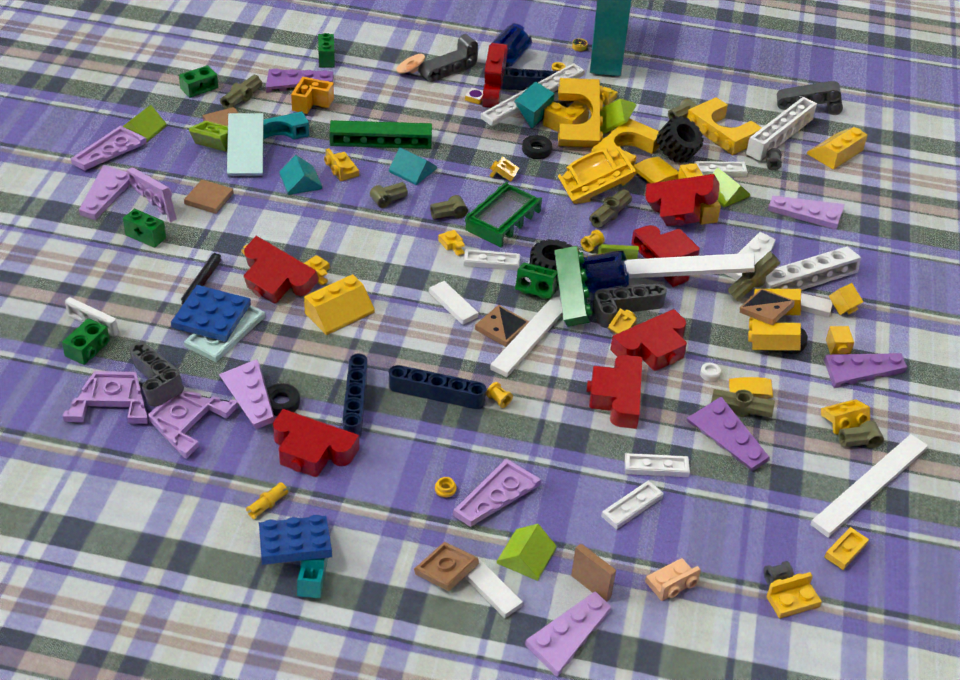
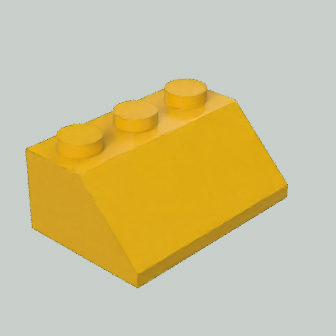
[807,127,868,169]
[304,274,375,335]

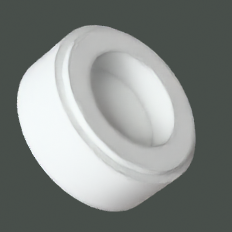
[700,363,721,382]

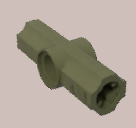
[220,74,262,109]
[589,189,632,228]
[728,251,781,301]
[711,389,775,418]

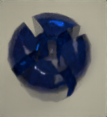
[490,23,532,67]
[582,250,629,293]

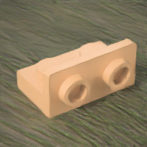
[645,558,701,601]

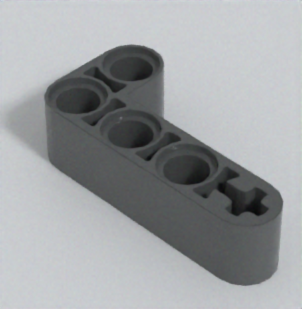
[418,34,478,82]
[777,81,843,115]
[593,284,667,328]
[129,342,184,407]

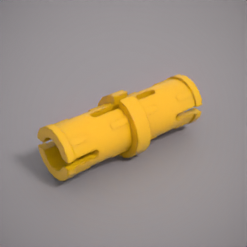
[246,482,288,519]

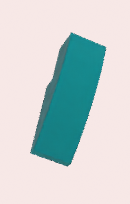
[297,558,328,598]

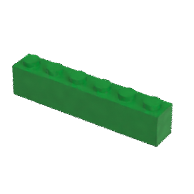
[329,120,432,149]

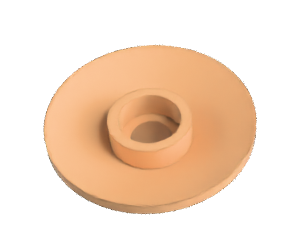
[396,54,425,73]

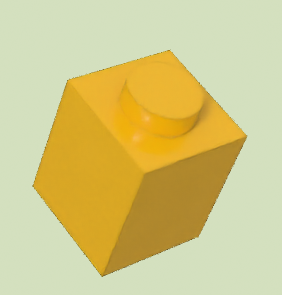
[829,283,863,315]
[826,326,854,355]

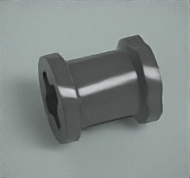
[766,148,782,170]
[763,561,794,586]

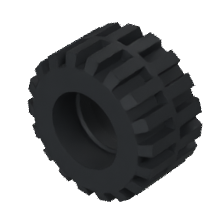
[657,116,704,163]
[529,239,573,286]

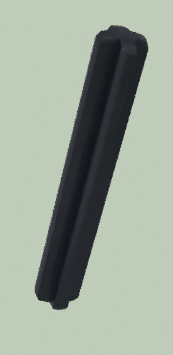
[181,253,221,305]

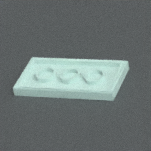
[227,113,264,176]
[184,305,265,362]

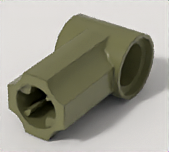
[668,98,698,120]
[370,182,408,208]
[430,195,468,219]
[838,421,884,448]

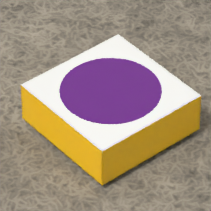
[465,87,483,105]

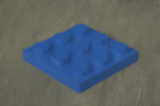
[171,285,251,342]
[259,515,332,565]

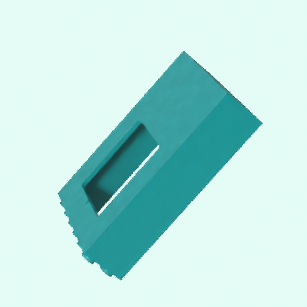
[590,0,632,76]

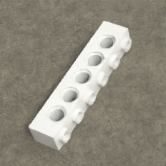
[746,97,817,161]
[755,246,861,290]

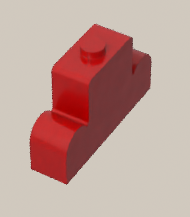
[482,43,508,108]
[645,174,720,226]
[631,225,700,287]
[244,235,319,304]
[610,309,687,371]
[586,355,642,429]
[273,409,359,477]

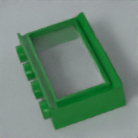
[465,182,542,247]

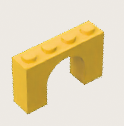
[558,78,603,147]
[687,97,762,155]
[591,118,660,166]
[748,289,801,350]

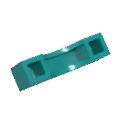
[263,111,309,141]

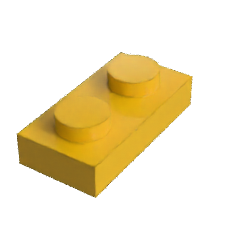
[824,527,869,570]

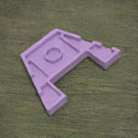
[63,371,148,424]
[148,391,238,459]

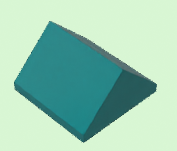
[514,82,555,128]
[389,147,437,185]
[279,155,322,195]

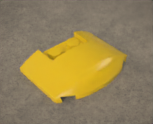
[558,146,637,204]

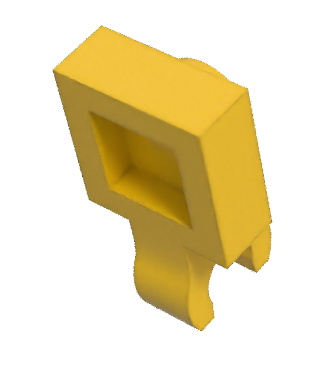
[438,230,465,256]

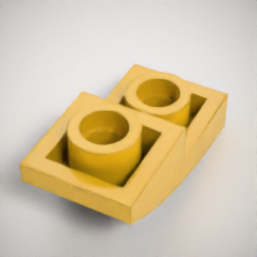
[729,377,774,399]

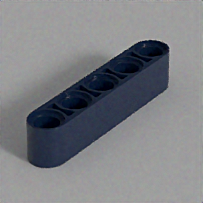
[502,68,558,92]
[342,353,368,438]
[388,365,486,409]

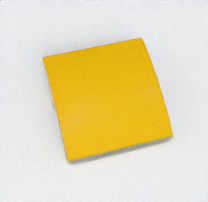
[633,157,679,183]

